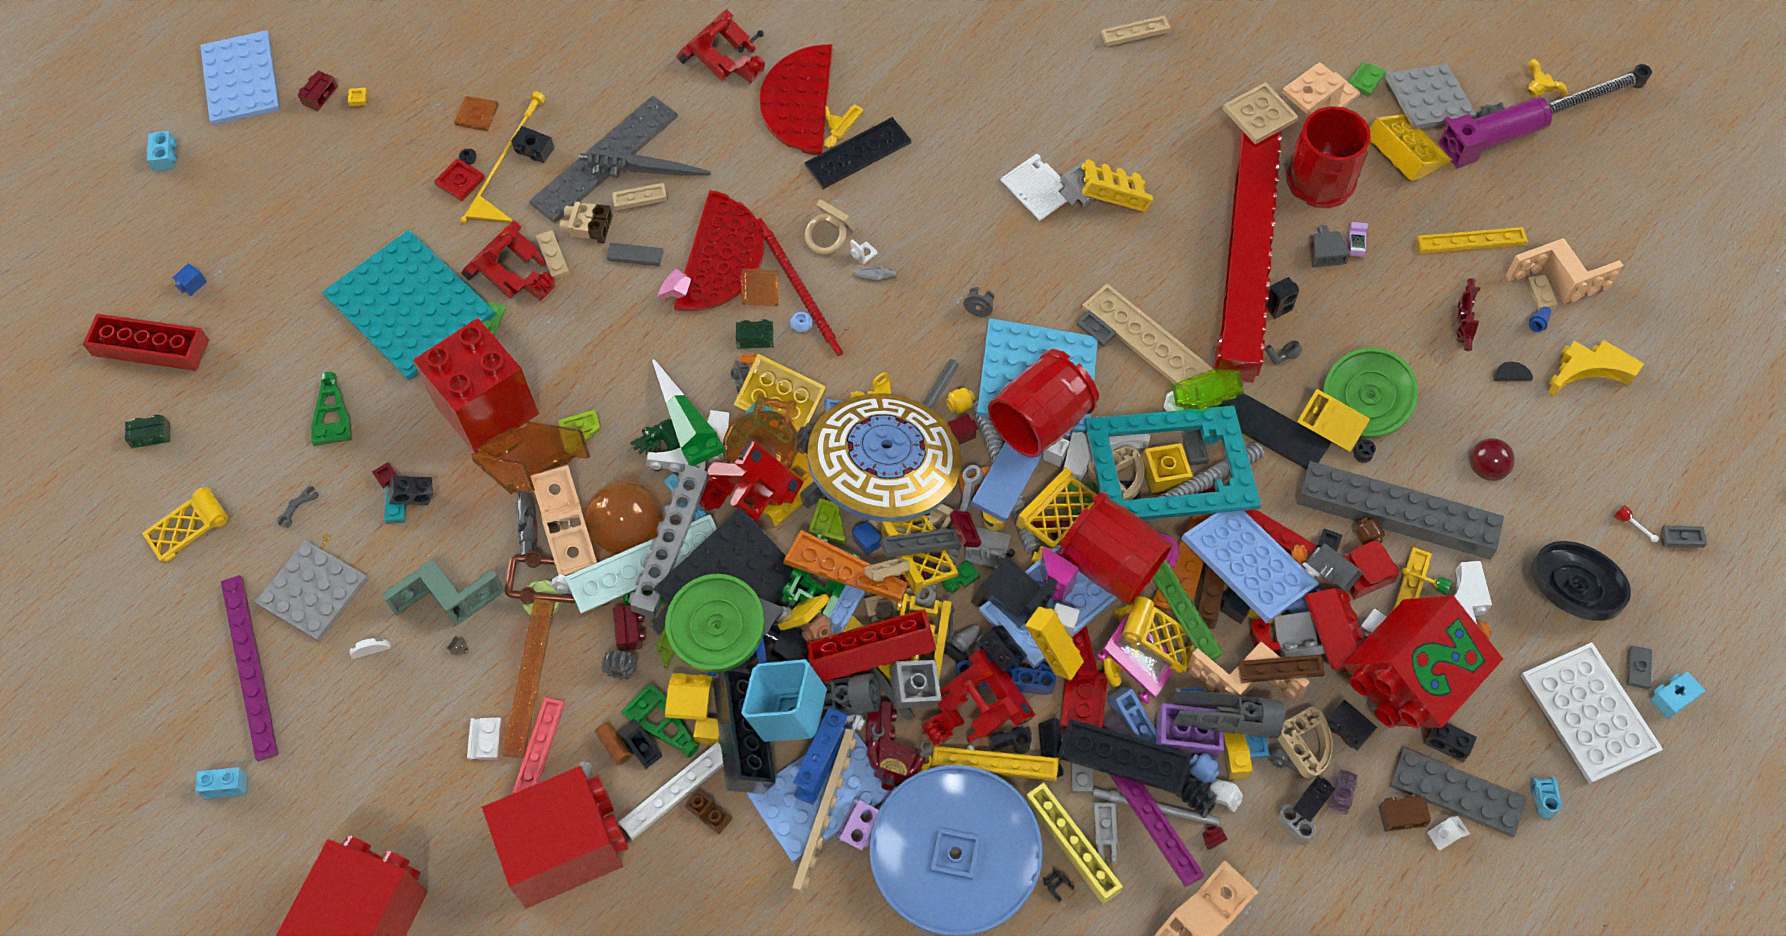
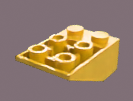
[1297,389,1370,452]

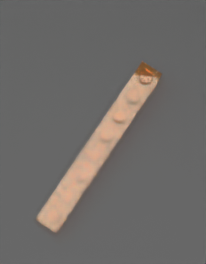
[503,599,555,759]

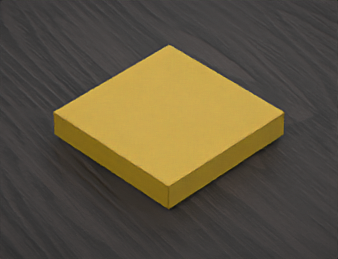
[777,594,830,630]

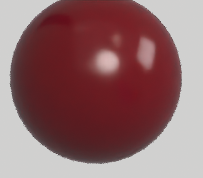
[1470,438,1515,481]

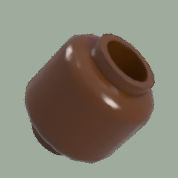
[1355,517,1385,545]

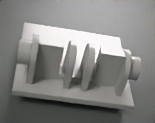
[964,526,1011,568]

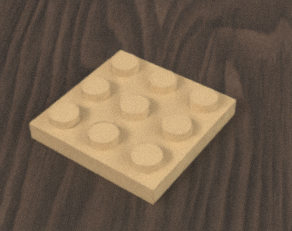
[1223,82,1298,144]

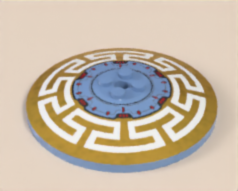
[807,393,962,522]

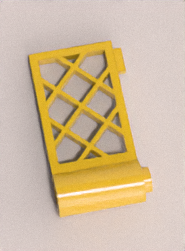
[142,487,228,563]
[1122,596,1194,674]

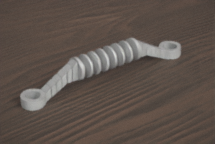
[915,465,983,607]

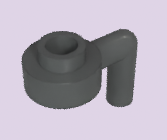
[1265,341,1302,365]
[1269,748,1306,773]

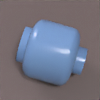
[1189,752,1220,784]

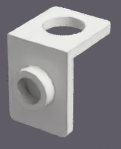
[850,239,878,265]
[1428,816,1470,850]

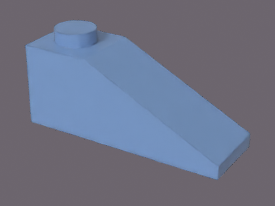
[1106,687,1156,744]

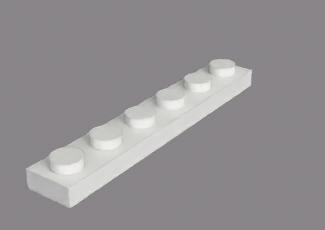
[618,742,723,840]

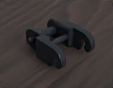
[1043,869,1075,902]

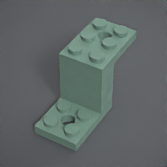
[382,560,505,627]

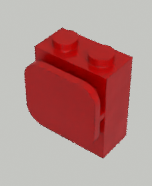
[1343,541,1400,600]

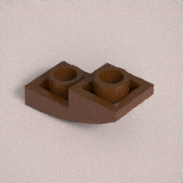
[685,790,733,834]

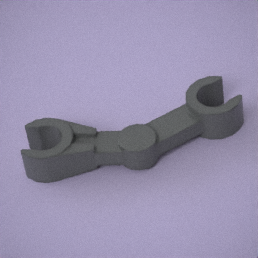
[277,486,319,528]

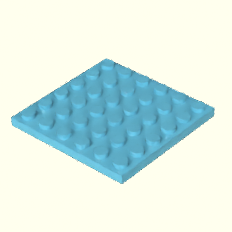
[976,318,1098,434]

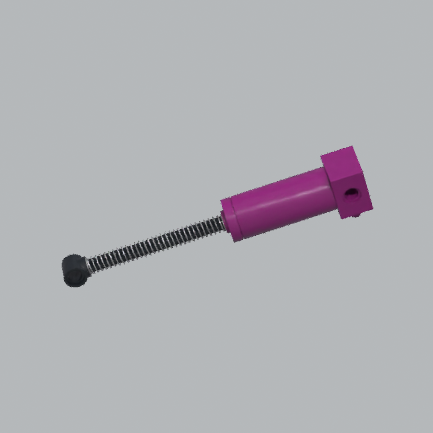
[1439,64,1652,169]

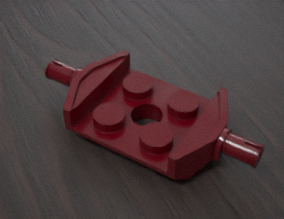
[1456,278,1480,351]

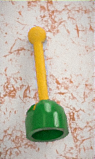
[1402,567,1451,595]

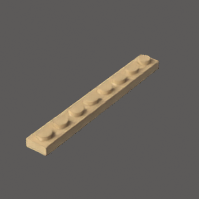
[792,728,857,896]

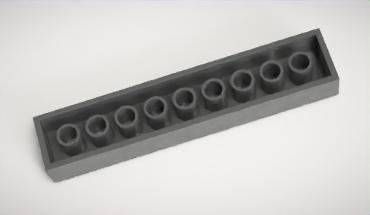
[1297,461,1504,560]

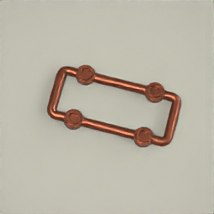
[505,551,611,606]

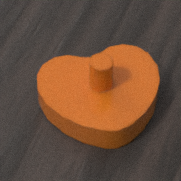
[738,354,757,366]

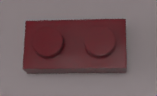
[949,510,982,548]

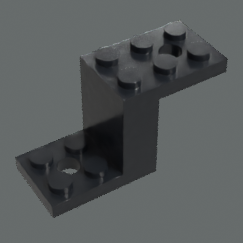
[971,557,1058,628]

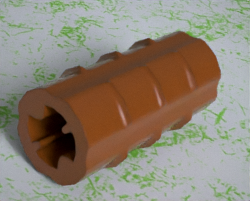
[595,722,632,765]

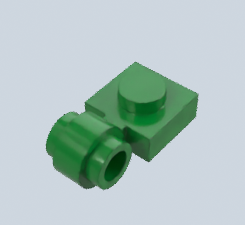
[942,561,980,594]

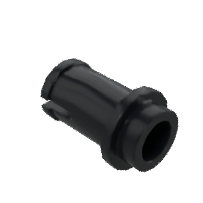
[943,642,969,665]

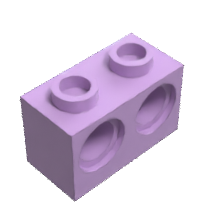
[836,799,879,850]

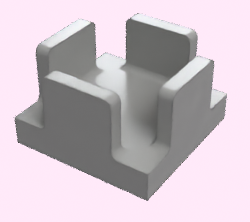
[1060,160,1101,208]

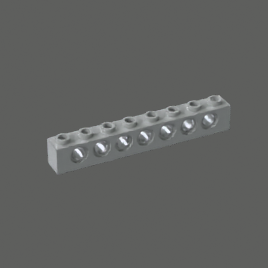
[628,464,709,619]

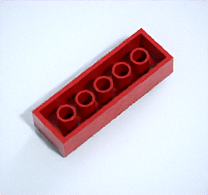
[83,313,209,371]
[807,609,937,682]

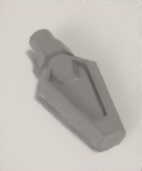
[855,265,897,281]

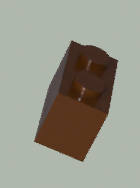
[1378,794,1431,832]

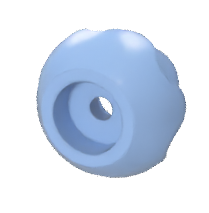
[790,312,813,333]

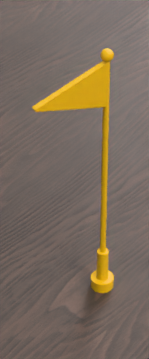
[460,91,546,223]

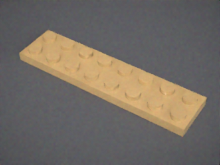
[1082,284,1217,398]

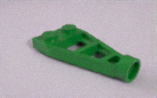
[311,372,352,446]
[621,683,699,758]

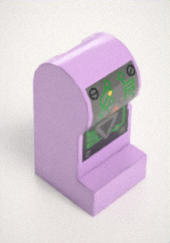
[1347,222,1368,258]

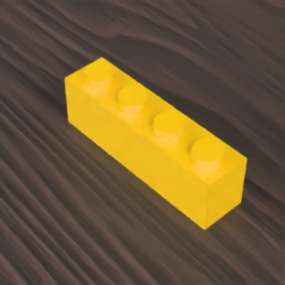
[1025,607,1084,680]

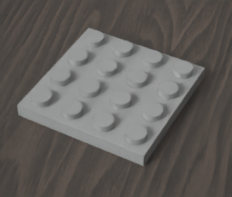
[1385,64,1477,129]
[255,540,368,642]

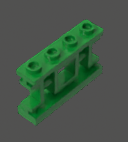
[781,533,860,619]

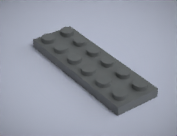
[1390,748,1527,838]

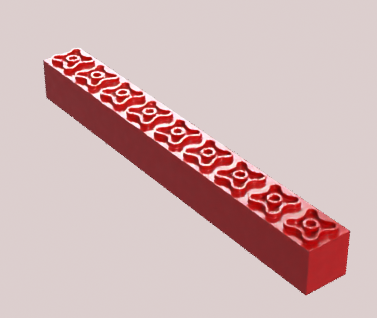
[1214,97,1282,383]

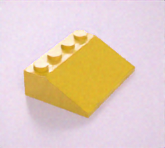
[1370,114,1452,181]
[734,354,827,434]

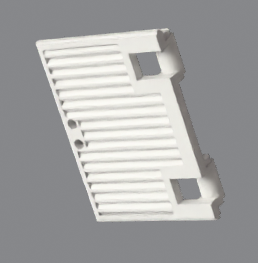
[1000,154,1067,221]

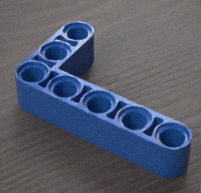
[956,659,1057,695]

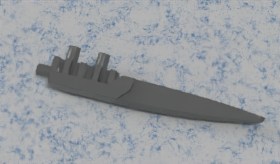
[580,148,711,177]

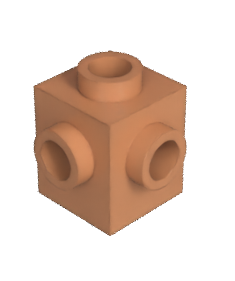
[800,612,833,642]

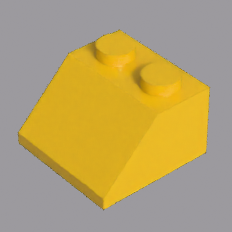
[1142,443,1193,493]
[665,673,713,720]

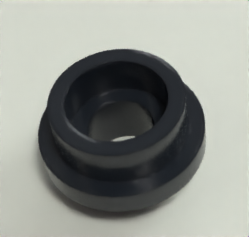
[459,148,477,165]

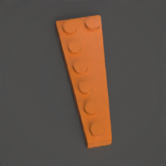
[1152,513,1215,613]
[783,530,909,602]

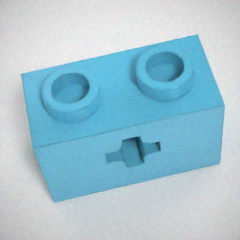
[1650,671,1705,719]

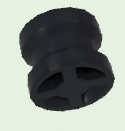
[1353,439,1376,463]

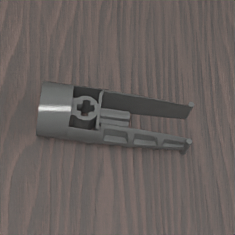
[820,673,881,720]
[1170,688,1285,739]

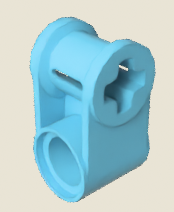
[1530,776,1562,819]

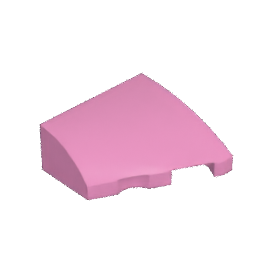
[657,269,691,299]

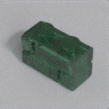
[736,319,774,349]
[125,414,170,448]

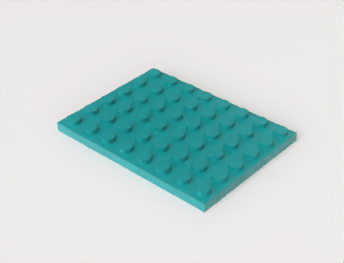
[322,229,496,381]

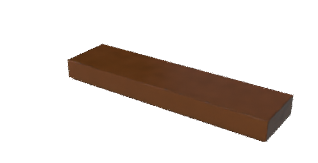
[1237,654,1325,683]

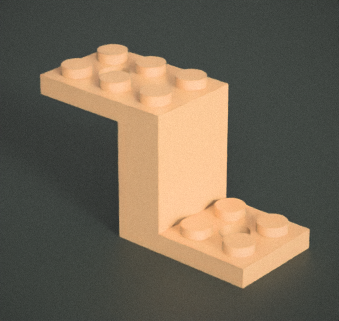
[1282,62,1360,114]
[1505,238,1623,304]
[530,464,597,576]
[1187,642,1310,702]
[1154,861,1258,936]

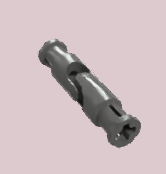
[515,484,537,555]

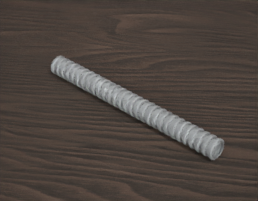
[972,401,1042,554]
[1143,442,1264,523]

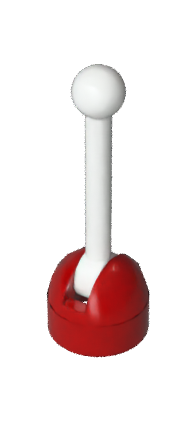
[1614,505,1659,543]

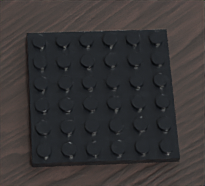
[653,508,819,669]

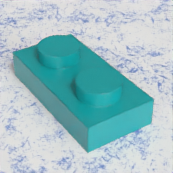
[384,486,407,524]

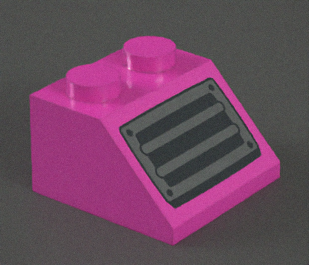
[1040,546,1079,603]

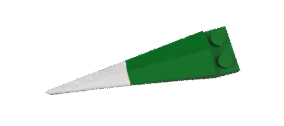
[652,359,726,466]

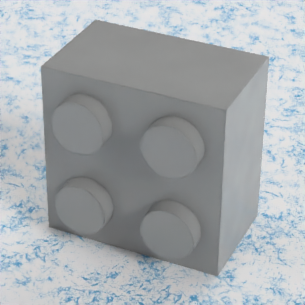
[889,660,941,709]

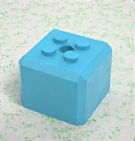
[742,660,827,742]

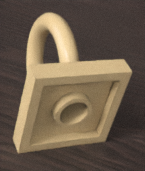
[805,199,858,255]

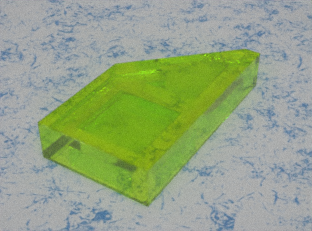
[656,628,675,669]

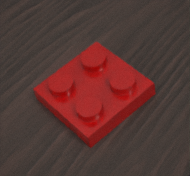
[434,158,485,201]

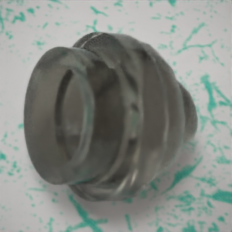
[875,602,895,621]
[447,635,469,656]

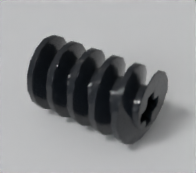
[1176,772,1217,818]

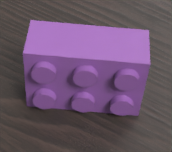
[1156,703,1224,758]

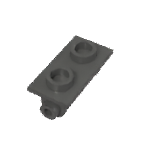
[731,361,750,394]

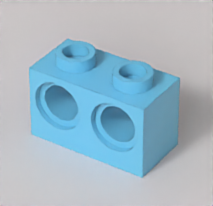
[147,131,177,171]
[195,767,248,799]

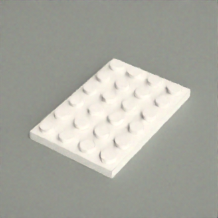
[1520,643,1663,784]

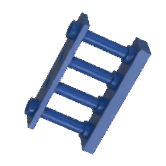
[793,707,848,805]

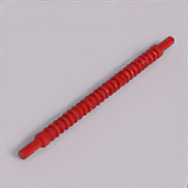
[757,218,843,356]

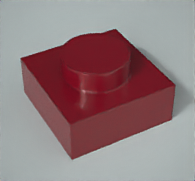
[372,462,398,489]

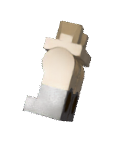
[559,202,613,243]

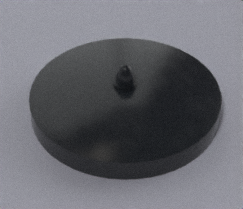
[1532,541,1631,621]

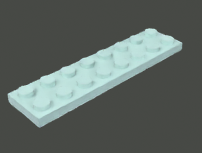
[565,515,717,614]

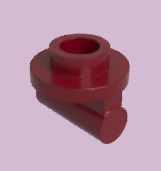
[1202,825,1228,850]

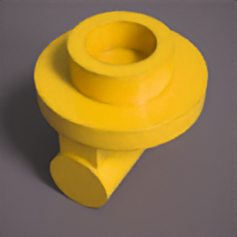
[1113,604,1133,622]

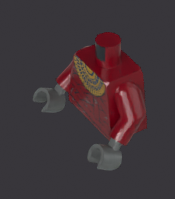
[867,725,933,791]

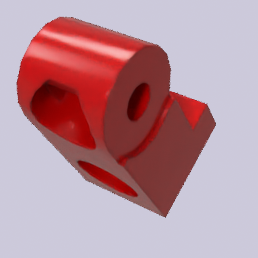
[1250,618,1281,655]

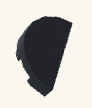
[1494,361,1533,381]

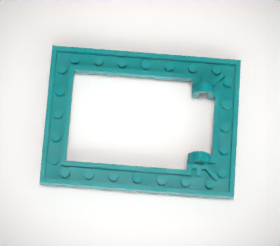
[1084,406,1261,520]

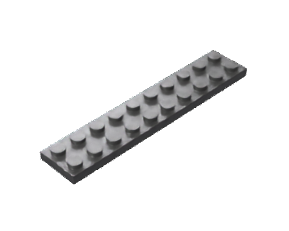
[529,95,678,223]

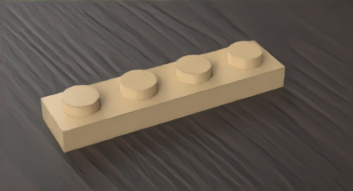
[1101,15,1170,47]

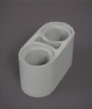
[1277,804,1316,845]

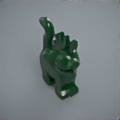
[631,419,680,472]

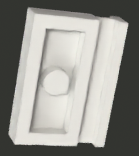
[467,718,502,760]

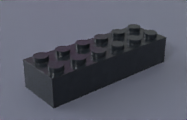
[712,668,776,794]

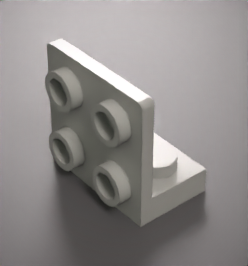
[1274,611,1325,658]

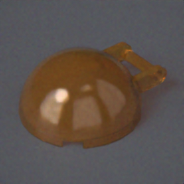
[723,394,799,483]
[586,480,663,555]

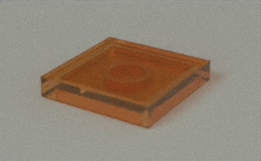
[454,96,499,132]
[741,269,779,306]

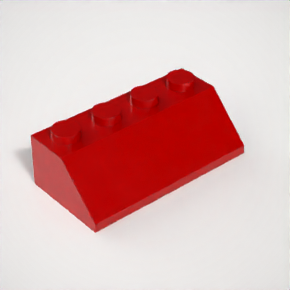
[1304,588,1365,673]

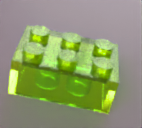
[1172,368,1244,411]

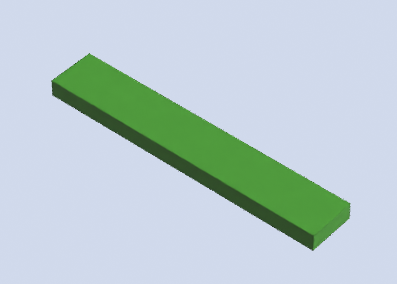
[1153,560,1224,660]

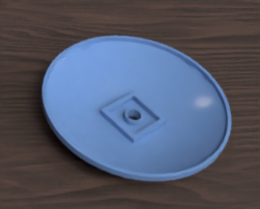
[870,765,1042,936]

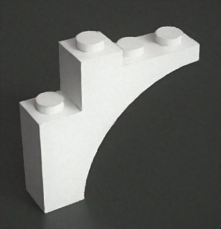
[646,410,729,472]
[1063,416,1151,482]
[1454,561,1492,624]

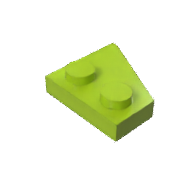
[558,410,601,455]
[808,498,845,544]

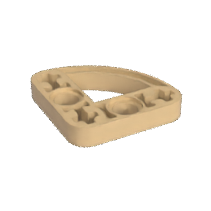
[1088,446,1144,501]
[1276,707,1333,779]

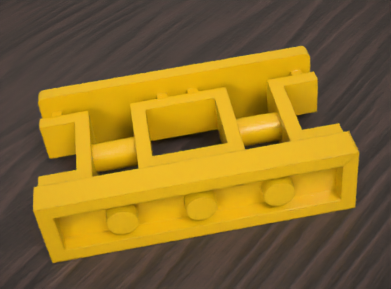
[887,593,952,680]

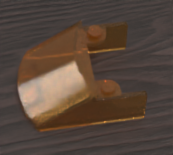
[471,421,590,494]

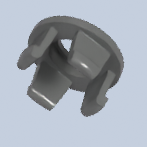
[964,287,995,317]

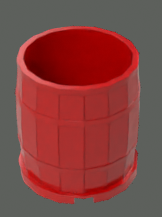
[1287,106,1371,208]
[988,349,1099,458]
[1056,491,1173,605]

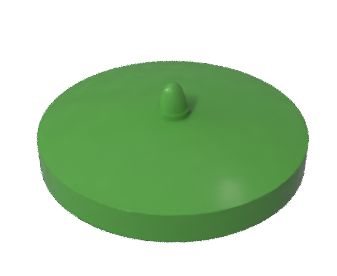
[1324,348,1418,438]
[666,574,765,672]

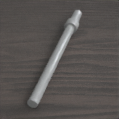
[1093,788,1219,826]

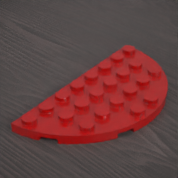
[759,44,833,155]
[674,190,764,311]

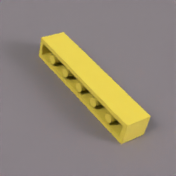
[1026,783,1123,905]

